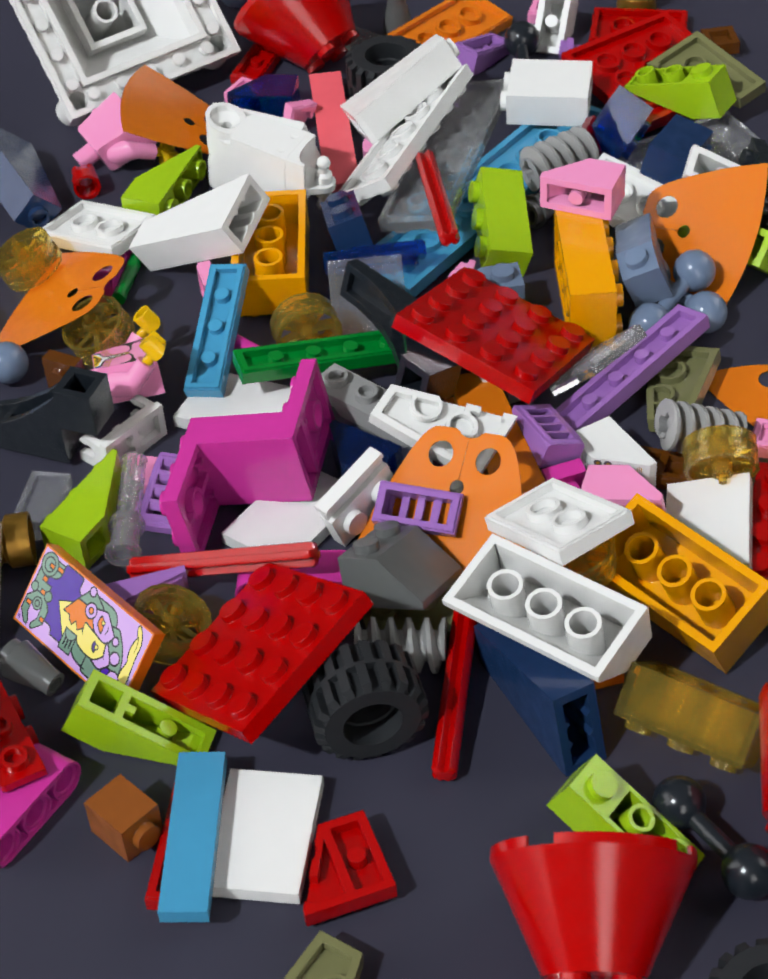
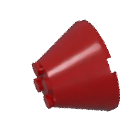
[233,0,359,74]
[490,831,698,979]

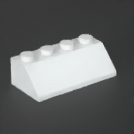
[442,533,652,683]

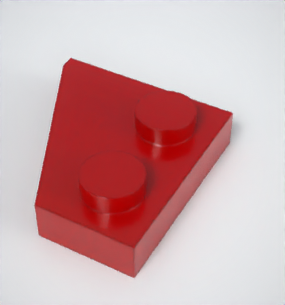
[303,810,397,927]

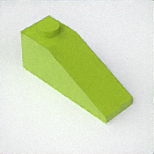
[61,669,217,766]

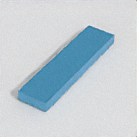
[183,264,250,398]
[157,752,227,922]

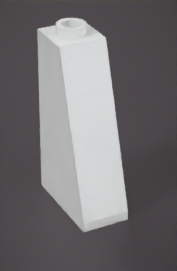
[340,34,462,145]
[129,174,270,271]

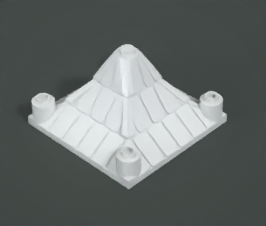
[9,0,241,127]

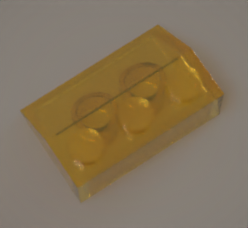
[612,661,760,774]

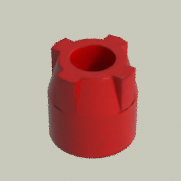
[71,163,101,200]

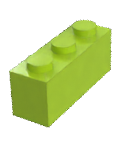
[468,167,533,277]

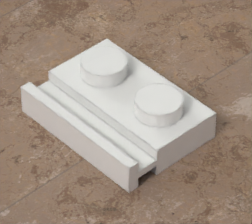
[314,446,393,547]

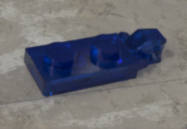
[323,239,427,277]

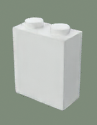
[500,59,593,127]

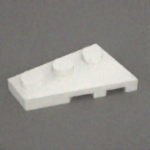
[368,384,518,474]

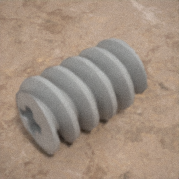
[519,126,599,191]
[654,398,748,461]
[354,617,447,674]

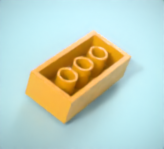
[231,189,309,317]
[554,210,624,354]
[581,493,768,674]

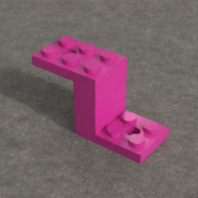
[159,358,335,552]

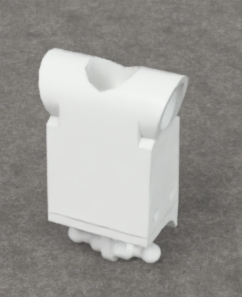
[205,102,336,210]

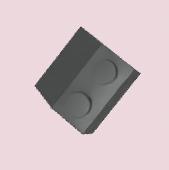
[338,520,463,610]

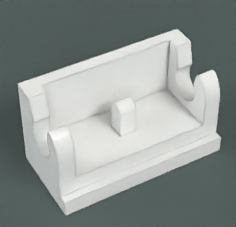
[79,395,167,469]

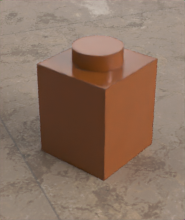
[84,774,163,863]

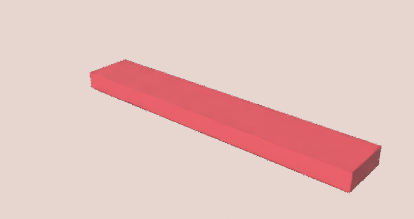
[309,71,357,194]

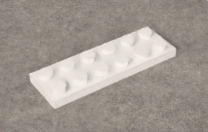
[339,64,474,206]

